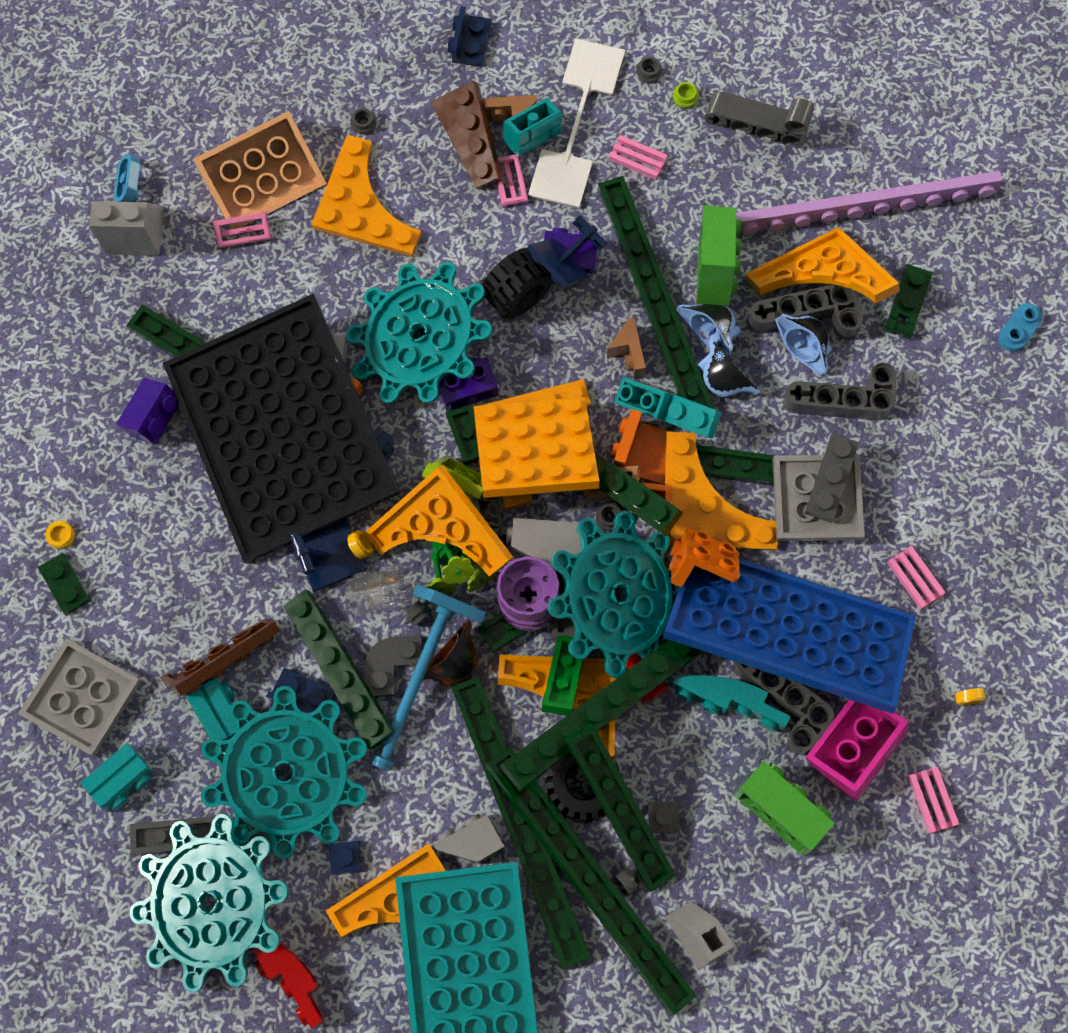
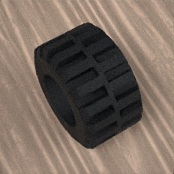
[482,248,554,319]
[547,753,622,823]

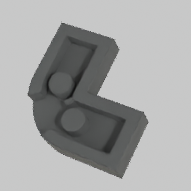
[365,635,423,697]

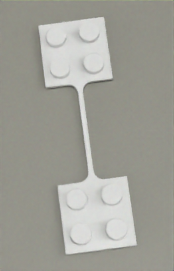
[528,39,625,208]

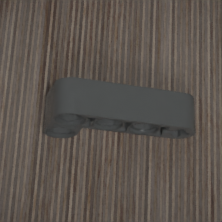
[705,91,814,148]
[748,284,863,340]
[783,362,896,420]
[732,661,834,755]

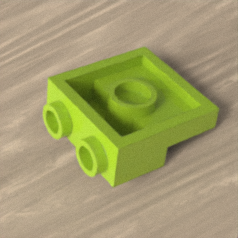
[422,455,483,500]

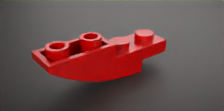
[248,941,325,1028]

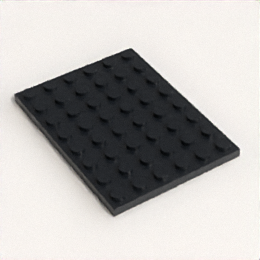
[163,293,401,564]

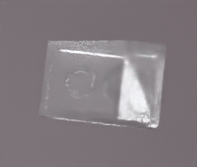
[345,565,412,618]

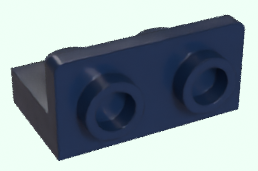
[448,6,492,67]
[266,668,336,713]

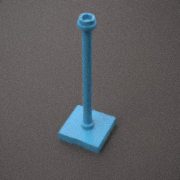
[372,584,486,771]

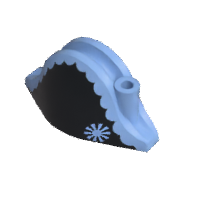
[676,304,741,355]
[775,314,832,375]
[697,338,761,398]

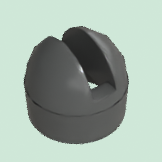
[613,869,640,897]

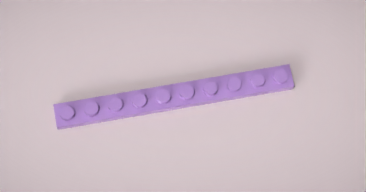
[736,171,1002,235]

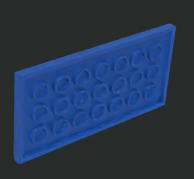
[663,558,916,714]

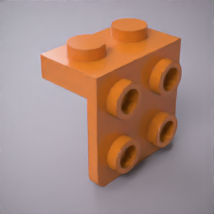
[610,409,672,485]
[669,527,740,588]

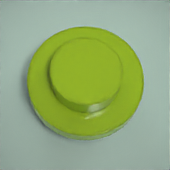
[672,82,699,108]

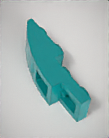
[614,377,722,439]
[672,675,791,732]

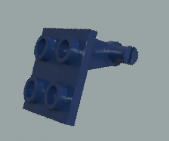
[526,215,608,288]
[290,519,367,592]

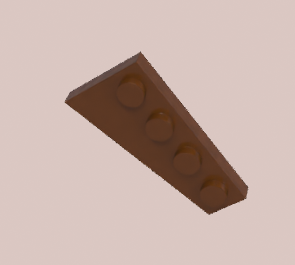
[430,81,503,189]
[160,618,280,696]

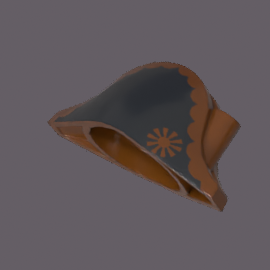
[423,619,478,687]

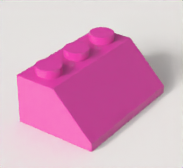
[806,700,909,802]

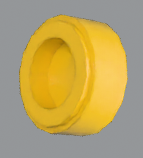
[45,521,75,549]
[347,530,374,559]
[954,688,986,706]

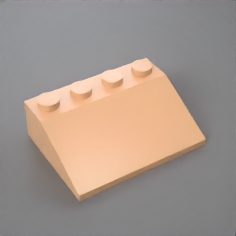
[193,111,327,229]

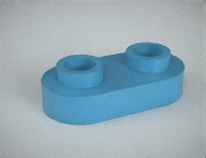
[114,154,142,202]
[998,303,1043,352]

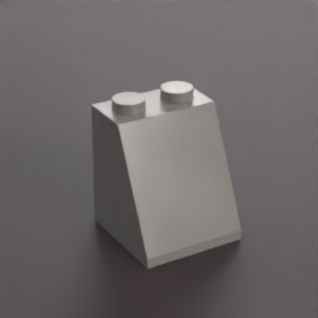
[89,201,165,256]
[506,518,581,588]

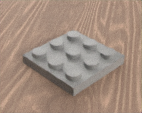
[772,454,865,541]
[18,638,142,757]

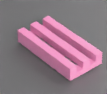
[608,135,668,180]
[497,154,528,208]
[213,212,272,248]
[887,546,946,610]
[908,767,959,834]

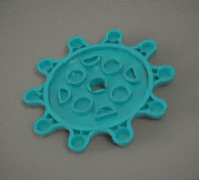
[346,262,492,404]
[547,511,679,678]
[201,686,367,859]
[129,814,289,993]

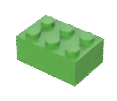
[696,205,741,306]
[734,761,835,856]

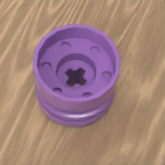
[497,556,559,631]

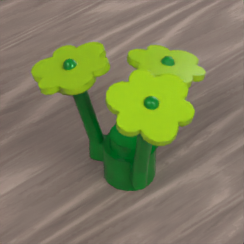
[425,541,495,595]

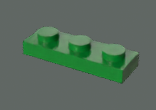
[542,635,584,716]

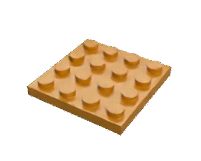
[474,397,599,498]

